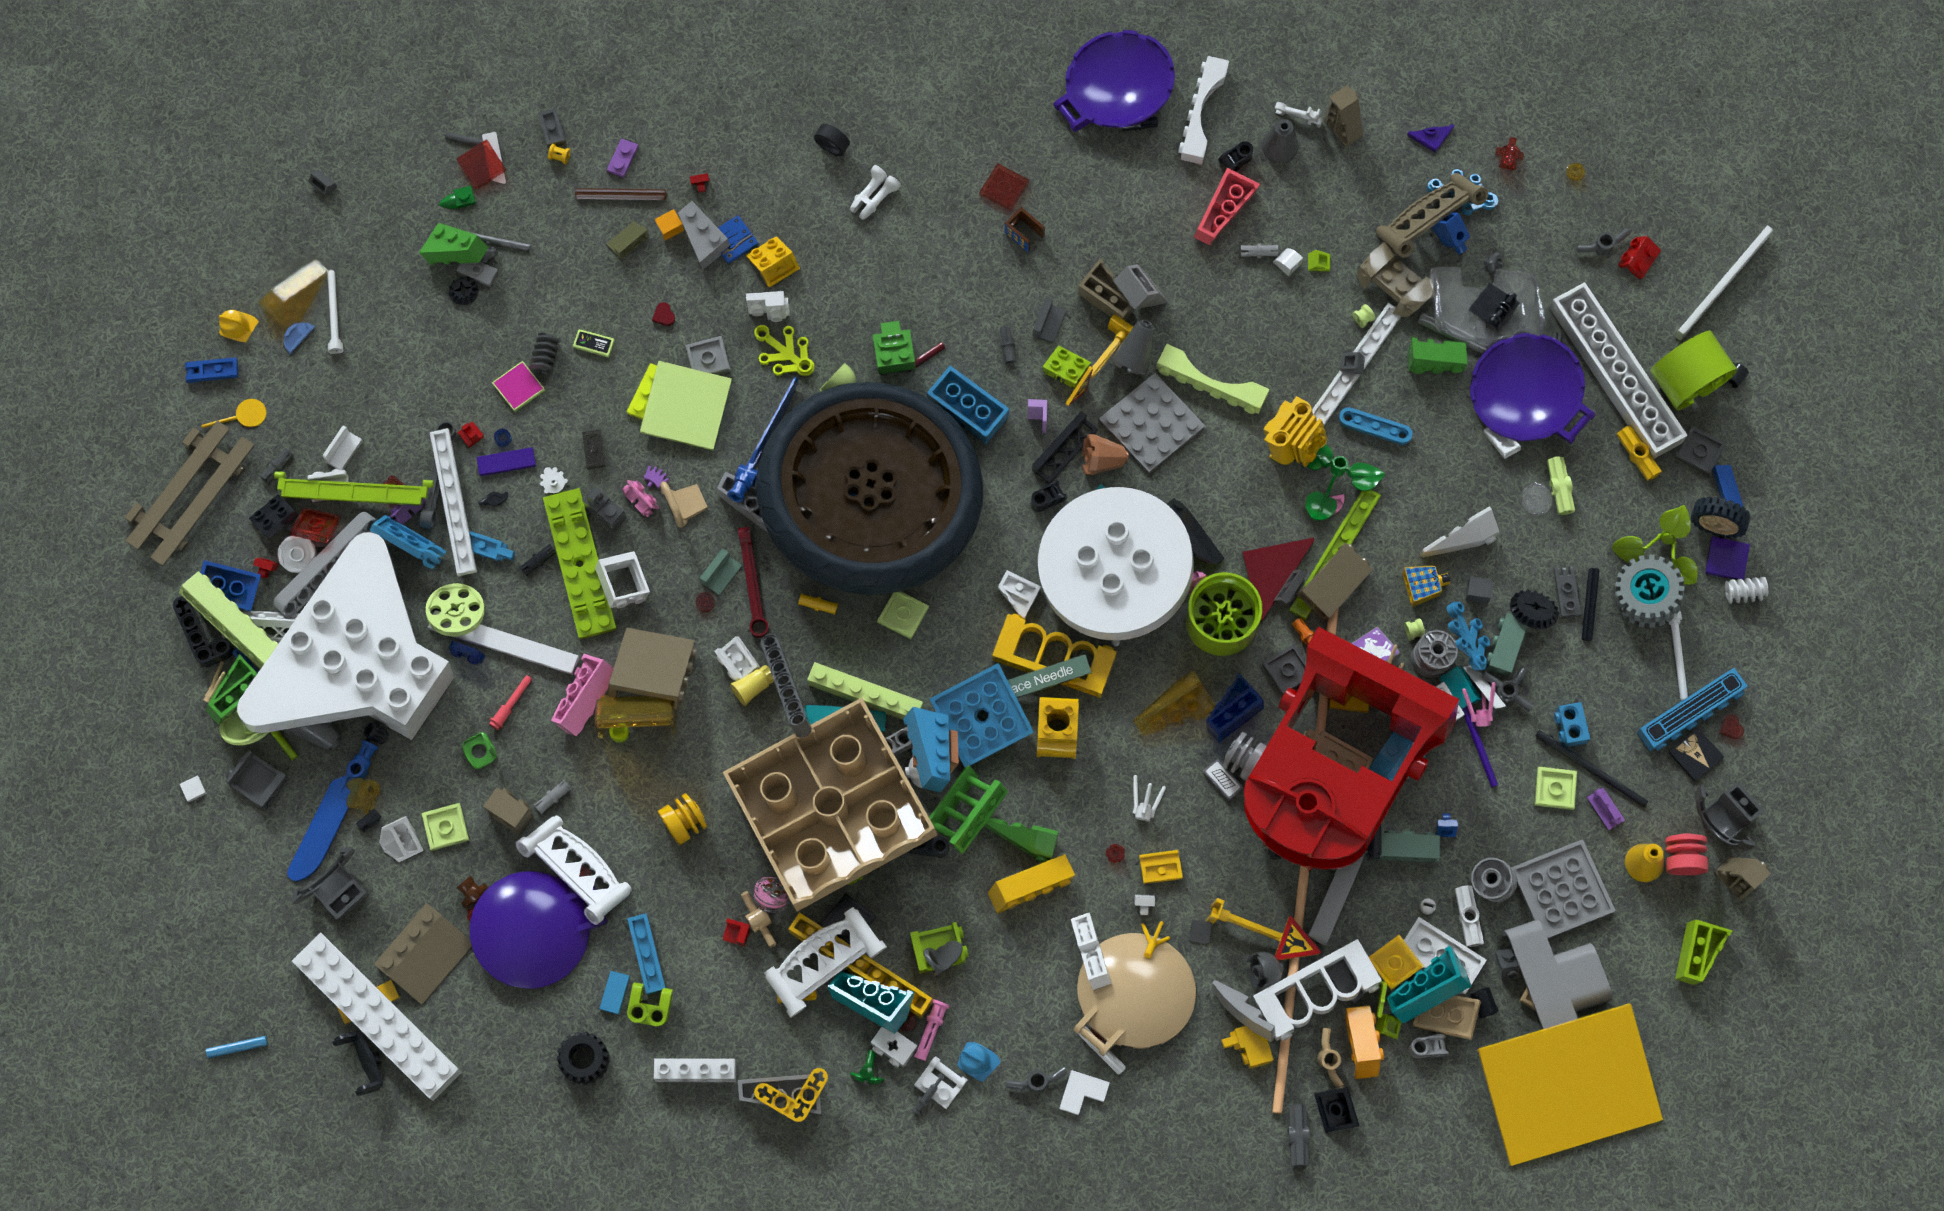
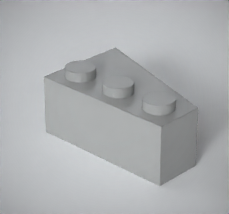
[678,201,730,270]

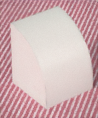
[1273,248,1303,276]

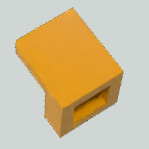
[655,209,684,241]

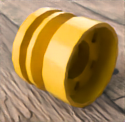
[657,793,708,846]

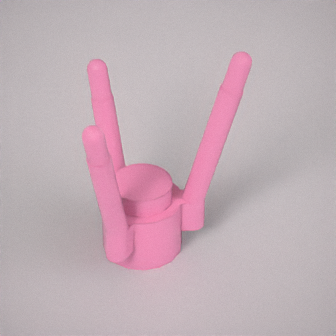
[1462,682,1496,727]

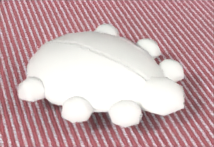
[540,467,568,494]

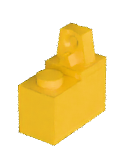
[1221,1026,1274,1069]

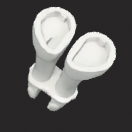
[850,165,901,220]

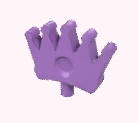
[644,466,669,489]

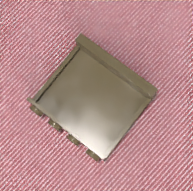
[608,628,697,709]

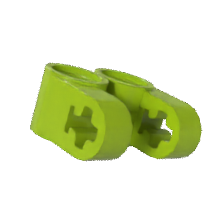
[627,982,674,1026]

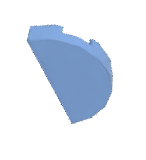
[283,323,315,354]

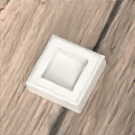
[180,776,207,802]

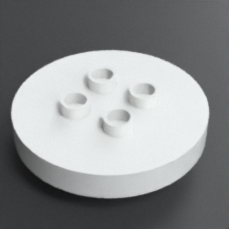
[1038,487,1194,640]

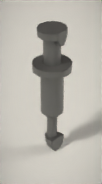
[912,1073,944,1115]

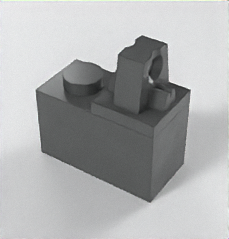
[582,487,626,531]

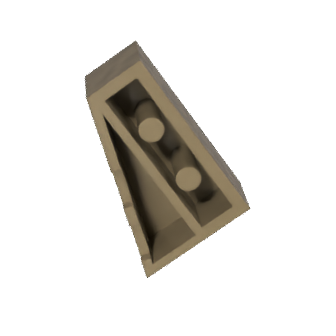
[1078,258,1134,321]
[1713,857,1771,901]

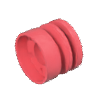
[1665,833,1709,875]

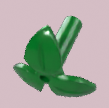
[850,1050,884,1084]

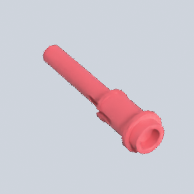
[489,675,532,730]

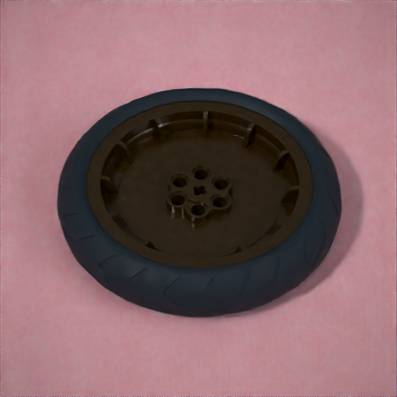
[756,382,983,595]

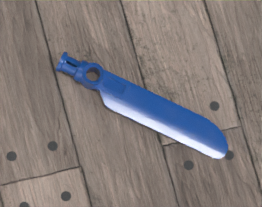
[727,377,799,503]
[287,740,378,881]

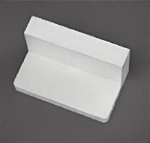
[323,426,363,470]

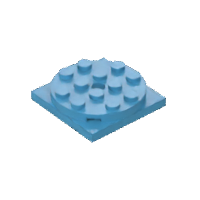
[930,663,1034,768]

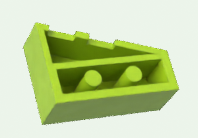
[1675,919,1732,985]

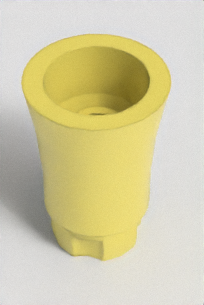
[730,665,774,706]

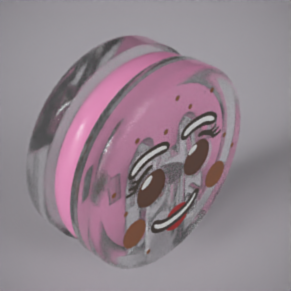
[752,877,790,913]

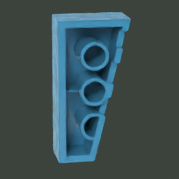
[903,707,950,792]

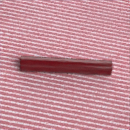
[908,342,945,372]

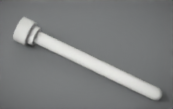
[328,270,343,354]
[1666,611,1688,701]

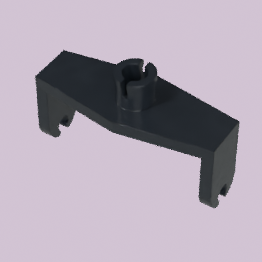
[332,1030,383,1096]

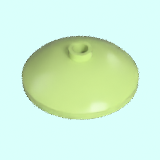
[219,711,269,745]

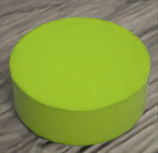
[609,722,629,743]

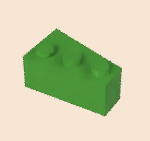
[1407,337,1467,374]
[205,654,257,725]

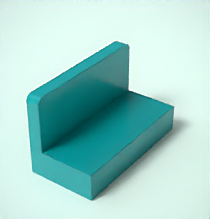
[1439,666,1482,709]

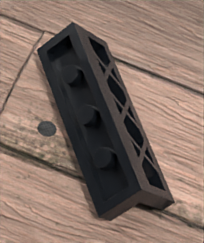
[1032,411,1098,484]

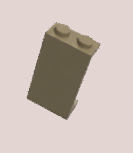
[1296,543,1373,620]

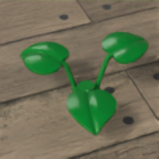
[1305,444,1385,521]

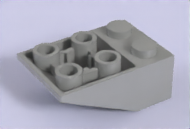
[1114,264,1168,309]

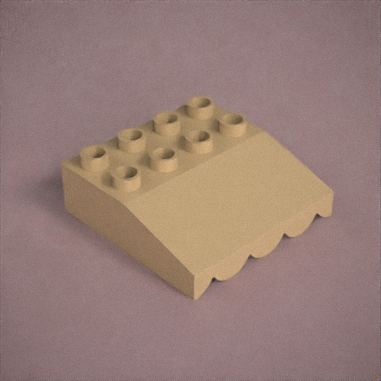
[723,698,937,911]

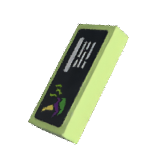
[573,329,615,358]

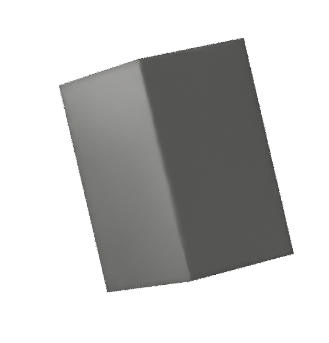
[308,170,337,195]

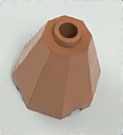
[1082,434,1128,476]

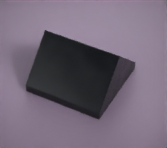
[1314,1085,1359,1133]

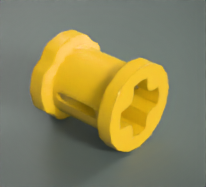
[548,144,571,165]

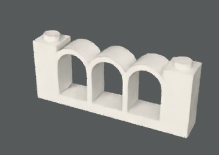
[1253,939,1382,1041]

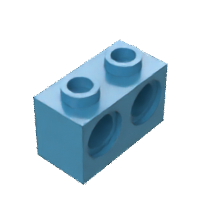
[1554,702,1590,747]

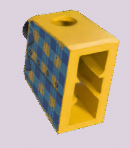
[1402,566,1450,607]

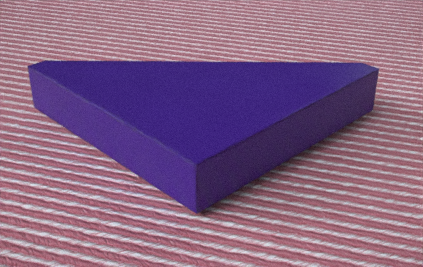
[1407,124,1454,153]

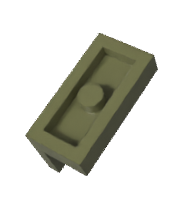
[606,221,649,259]

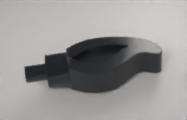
[478,491,508,506]

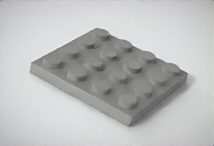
[1099,373,1205,474]
[1511,839,1616,939]

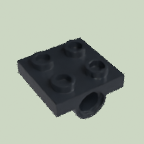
[249,494,298,539]

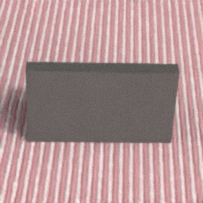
[1033,297,1066,343]

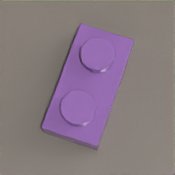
[607,138,639,178]

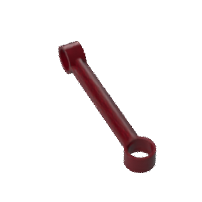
[738,527,769,638]

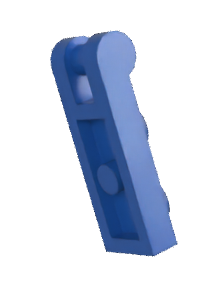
[185,357,239,383]

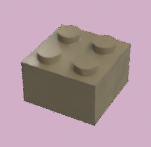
[483,788,534,836]

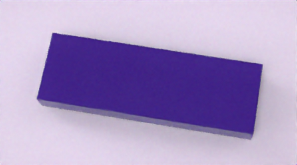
[477,447,536,476]

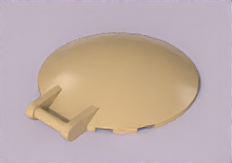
[1073,933,1196,1056]

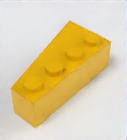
[988,854,1075,914]

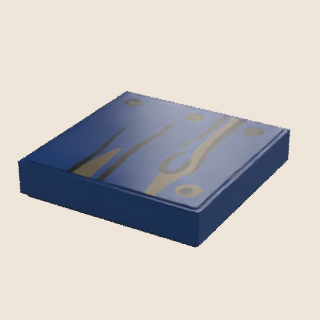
[718,215,759,264]

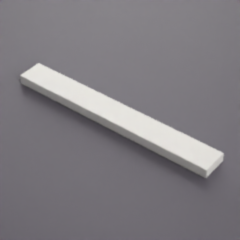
[1675,225,1772,340]
[1312,303,1401,426]
[430,428,477,577]
[428,610,579,675]

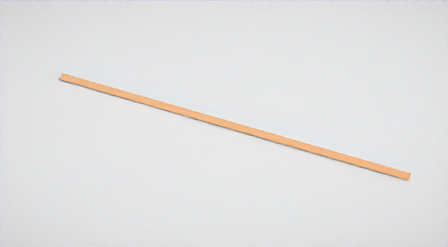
[1272,608,1339,1114]

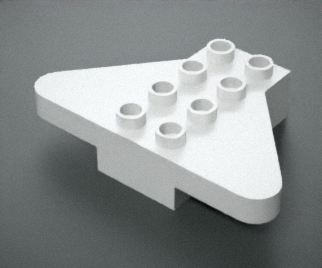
[237,532,454,740]

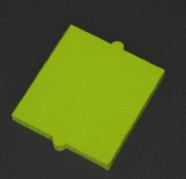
[1375,981,1387,1018]

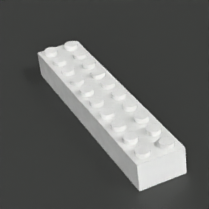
[1550,282,1687,459]
[292,933,462,1101]

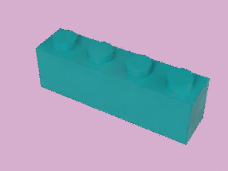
[1387,945,1472,1023]
[828,972,915,1034]

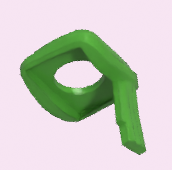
[462,732,497,769]

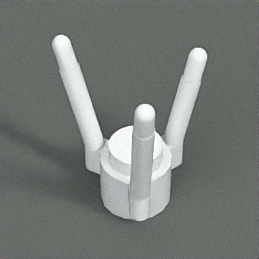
[1133,775,1166,821]

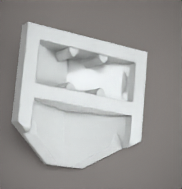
[379,816,423,862]

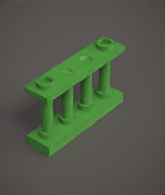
[929,765,1008,854]

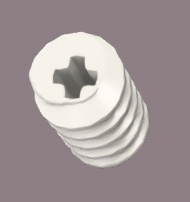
[1725,577,1768,604]

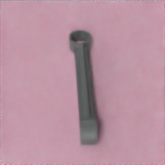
[420,421,456,529]

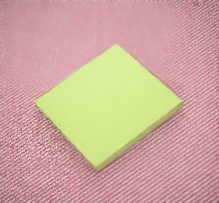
[640,361,732,451]

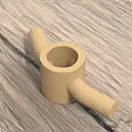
[741,891,776,948]
[1317,1028,1344,1087]

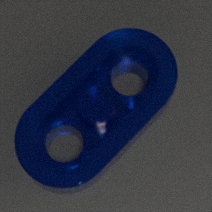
[448,641,486,665]

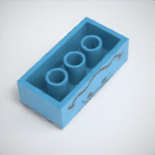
[927,366,1010,444]

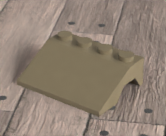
[374,903,472,1005]

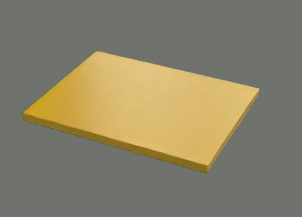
[1477,1003,1663,1166]

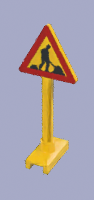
[1065,314,1133,406]
[1206,898,1321,961]

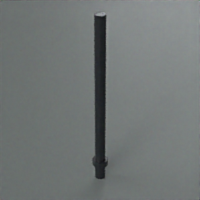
[1535,730,1648,807]

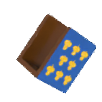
[1004,207,1045,252]

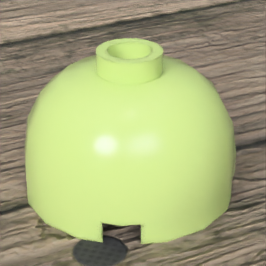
[820,363,856,391]

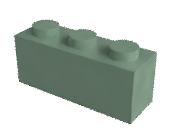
[1486,613,1527,677]
[1379,830,1440,862]

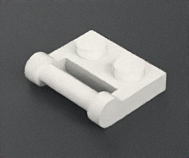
[914,1056,968,1109]

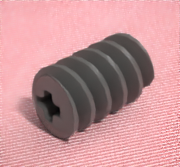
[529,333,560,375]

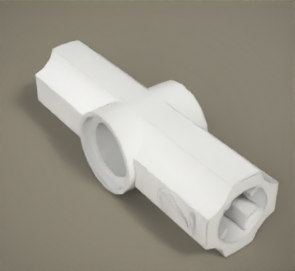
[1455,885,1484,947]

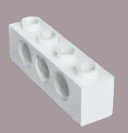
[654,1059,736,1082]

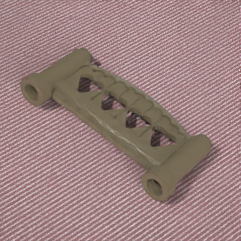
[1376,173,1488,258]

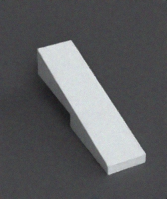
[1071,913,1112,990]

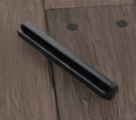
[1581,568,1599,641]

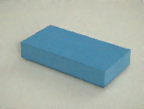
[599,971,630,1015]

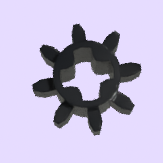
[364,721,389,746]

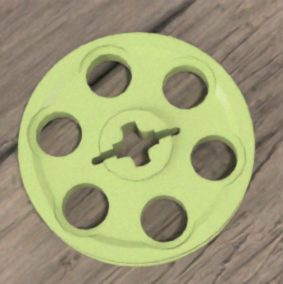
[426,583,484,637]

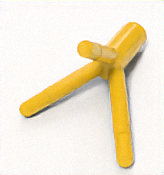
[1141,921,1170,959]

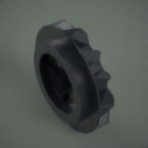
[449,276,479,305]

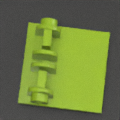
[1042,345,1091,388]

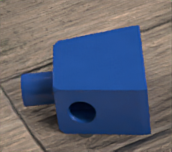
[1432,212,1470,254]

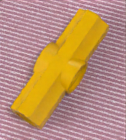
[1616,425,1662,481]

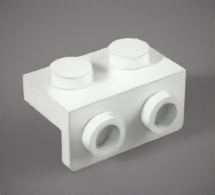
[715,636,760,681]

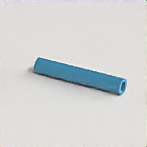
[206,1036,268,1058]

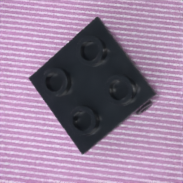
[1469,282,1520,330]

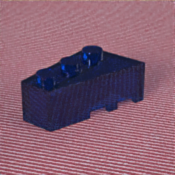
[1206,673,1264,743]

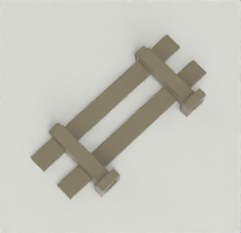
[125,420,255,566]

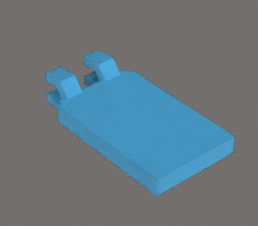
[370,515,446,569]

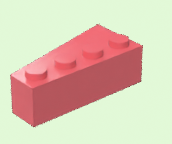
[1194,168,1260,245]

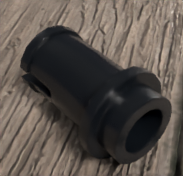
[356,808,382,832]

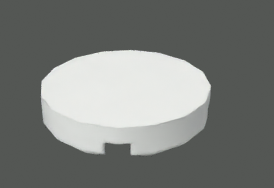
[278,535,317,573]

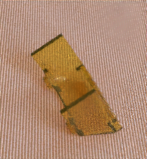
[595,695,677,738]

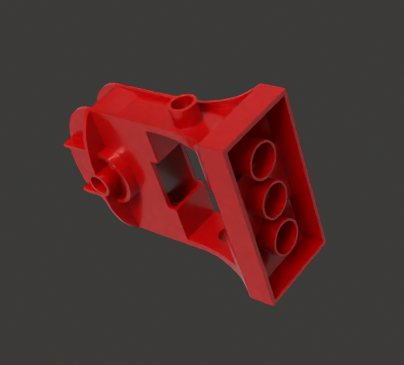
[1244,627,1459,870]

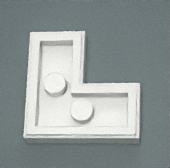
[1059,1070,1110,1115]

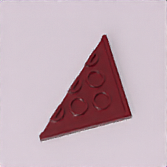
[1242,537,1315,622]

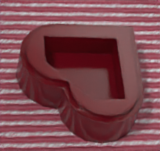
[652,302,675,326]

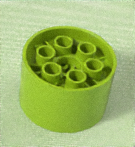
[1650,330,1738,411]
[1186,572,1262,656]

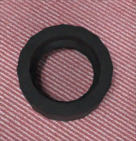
[814,124,850,156]

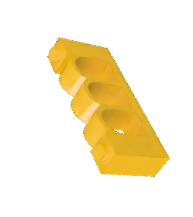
[992,614,1117,698]

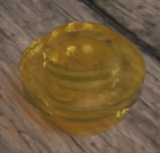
[1566,163,1585,181]

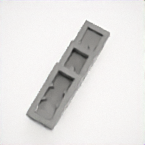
[1212,980,1276,1042]

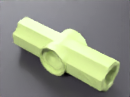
[1547,456,1575,515]

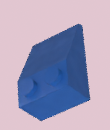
[200,560,261,612]

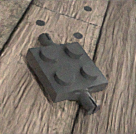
[1327,960,1383,1005]

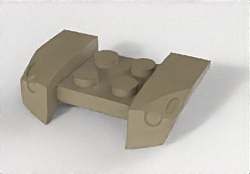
[1357,241,1440,318]

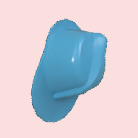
[957,1042,1001,1082]

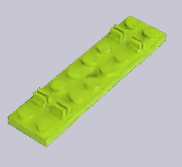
[543,488,617,640]

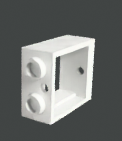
[595,551,650,608]

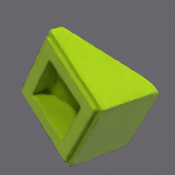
[1308,250,1330,271]
[1375,1014,1402,1039]

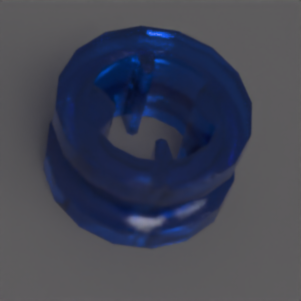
[494,428,512,447]

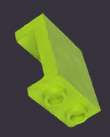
[910,922,969,974]

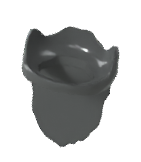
[923,941,963,976]

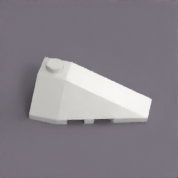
[1420,506,1499,558]

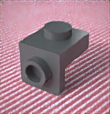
[1495,948,1521,981]

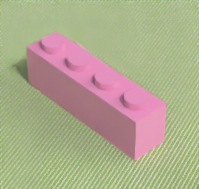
[551,654,614,736]

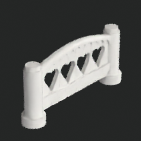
[516,815,632,925]
[764,907,887,1018]

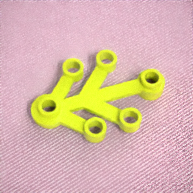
[754,325,814,376]

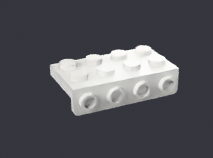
[1404,917,1486,997]

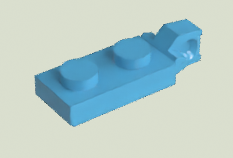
[469,531,516,562]

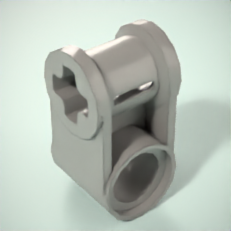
[1408,1034,1449,1058]

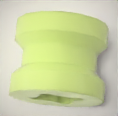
[1352,304,1376,328]
[1404,618,1425,641]

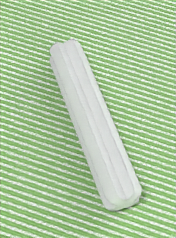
[1078,1026,1126,1075]

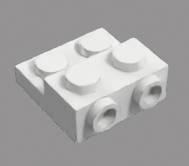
[746,291,790,322]

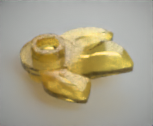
[346,778,380,814]

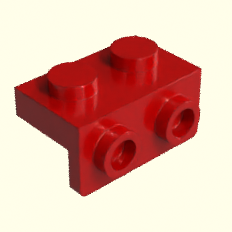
[1618,236,1661,279]

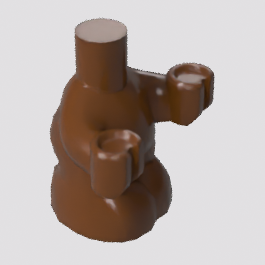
[456,876,489,908]

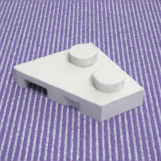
[998,570,1041,619]

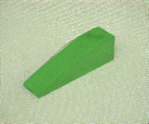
[984,818,1058,863]

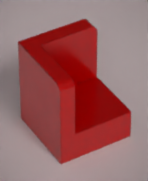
[723,918,751,947]

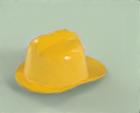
[218,310,259,342]

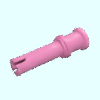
[914,999,950,1061]

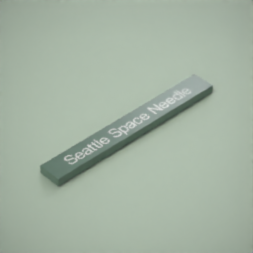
[980,654,1092,711]

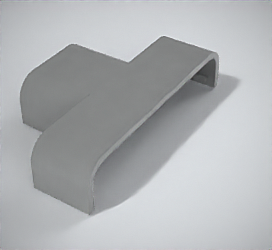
[1501,920,1612,1029]

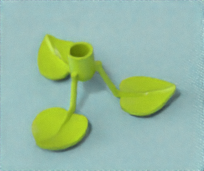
[1612,505,1698,585]

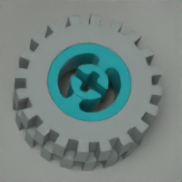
[1615,555,1684,628]

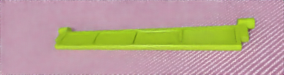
[274,471,434,506]

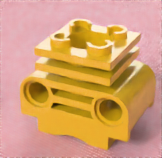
[1263,396,1327,467]
[1037,697,1079,759]

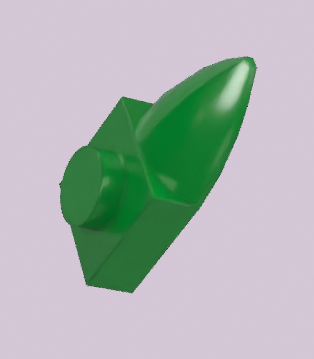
[438,185,476,209]

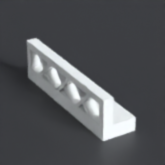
[222,610,300,641]

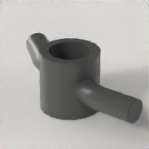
[1577,228,1631,256]
[1006,1067,1068,1093]

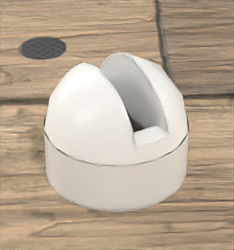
[1420,898,1436,915]

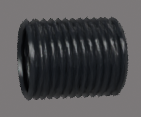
[1470,987,1499,1019]

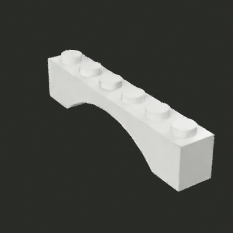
[1178,56,1229,165]

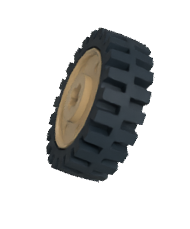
[1691,497,1751,539]

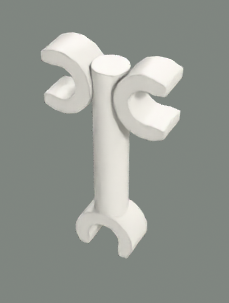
[1275,102,1323,128]

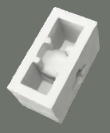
[871,1027,917,1068]

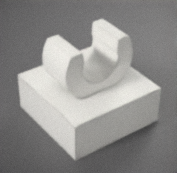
[1134,895,1155,915]

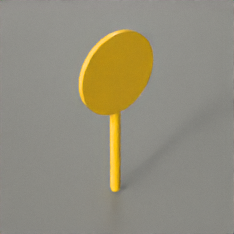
[201,399,267,428]

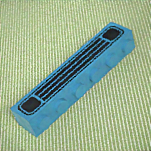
[1637,668,1748,752]

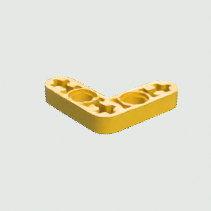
[754,1068,828,1122]

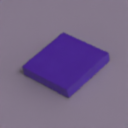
[1705,536,1750,580]

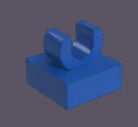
[1436,813,1458,837]

